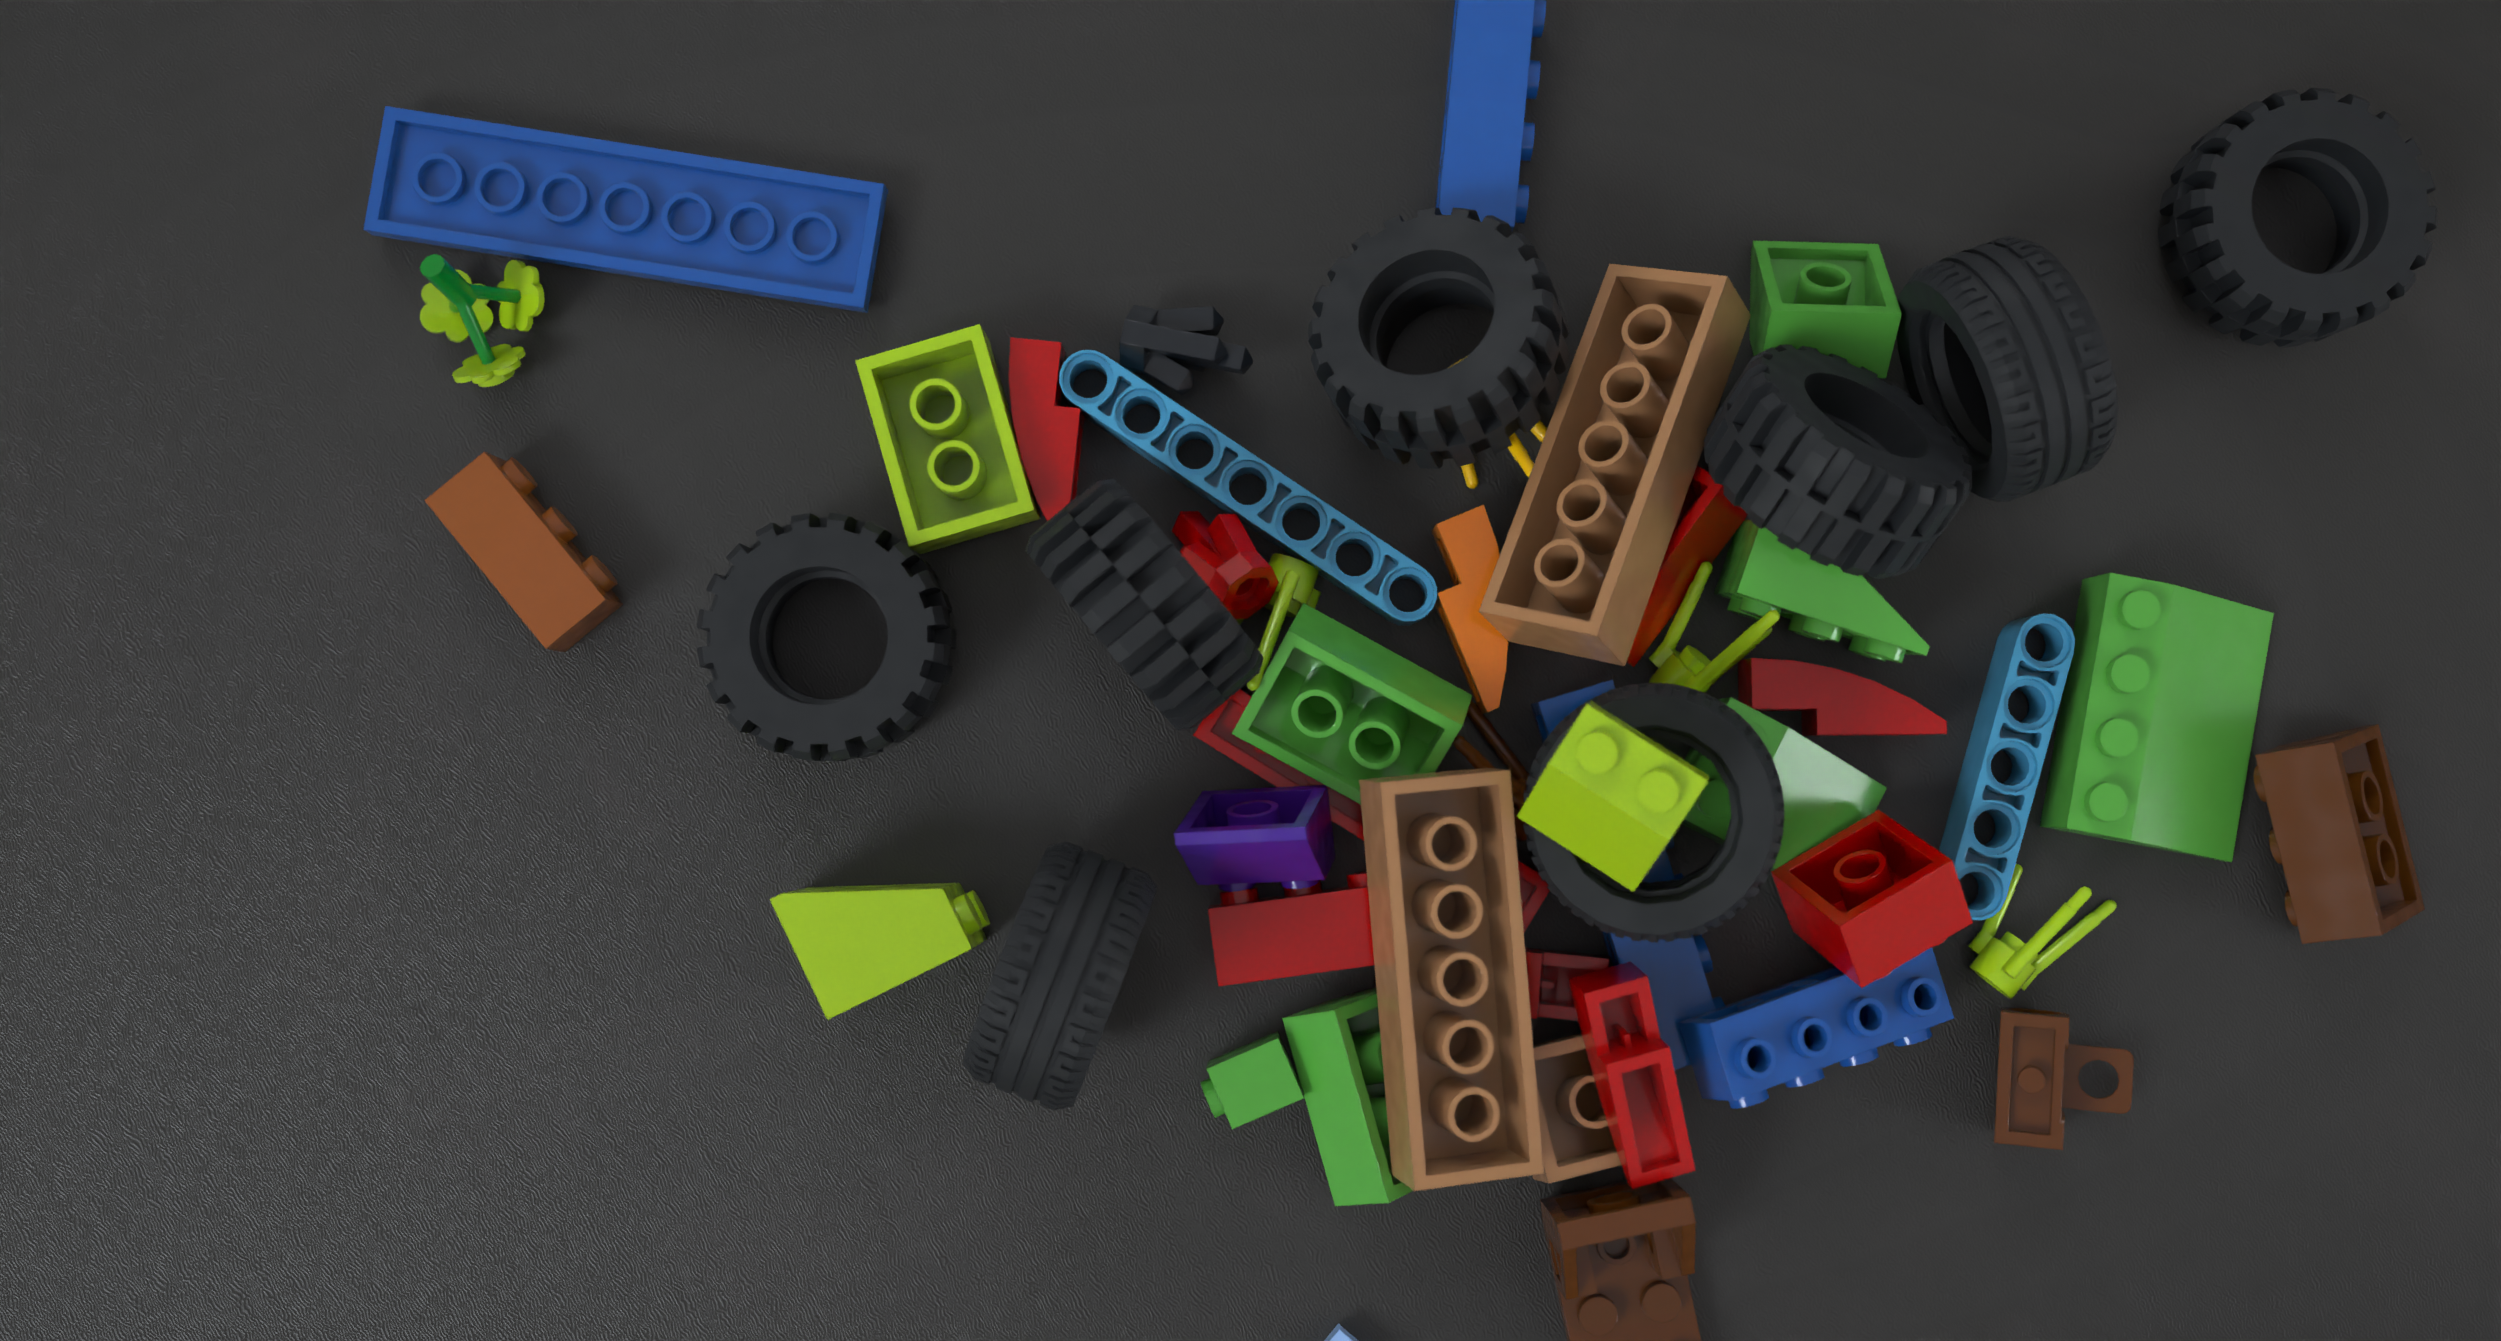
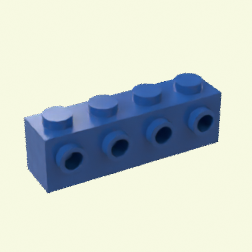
[1679,947,1954,1109]

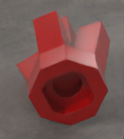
[1172,511,1279,619]

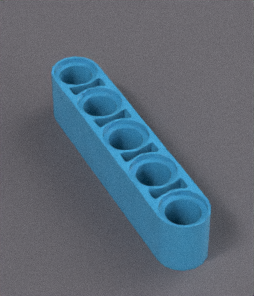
[1939,613,2075,921]

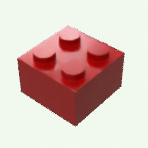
[1771,810,1973,988]

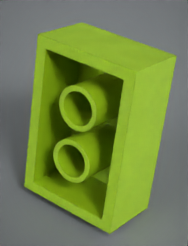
[855,324,1041,554]

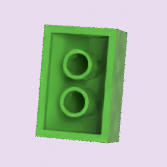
[1232,603,1472,805]
[1282,987,1413,1206]

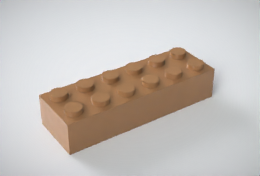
[1479,264,1751,666]
[1359,768,1544,1191]

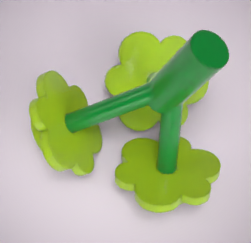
[420,254,545,387]

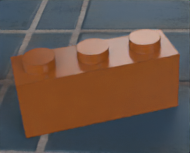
[424,451,623,652]

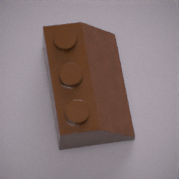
[2254,724,2425,944]

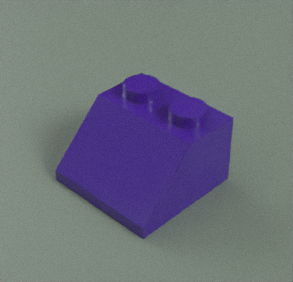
[1174,785,1336,892]

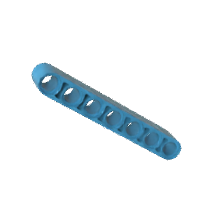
[1059,350,1437,626]

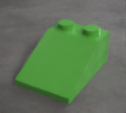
[1681,697,1887,871]

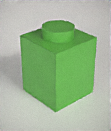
[1200,1031,1304,1129]

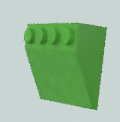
[2040,573,2274,862]

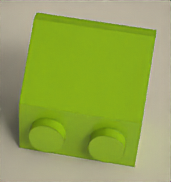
[1517,701,1709,892]

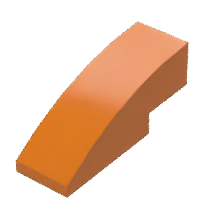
[1431,505,1508,714]

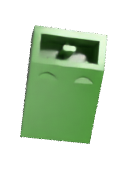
[1714,520,1930,664]

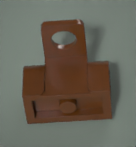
[1994,1007,2134,1150]

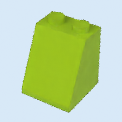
[769,883,990,1020]

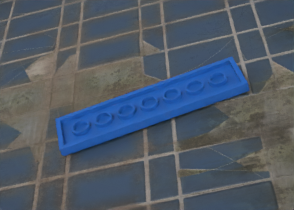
[363,106,888,313]

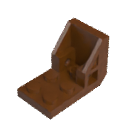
[1540,1178,1701,1341]

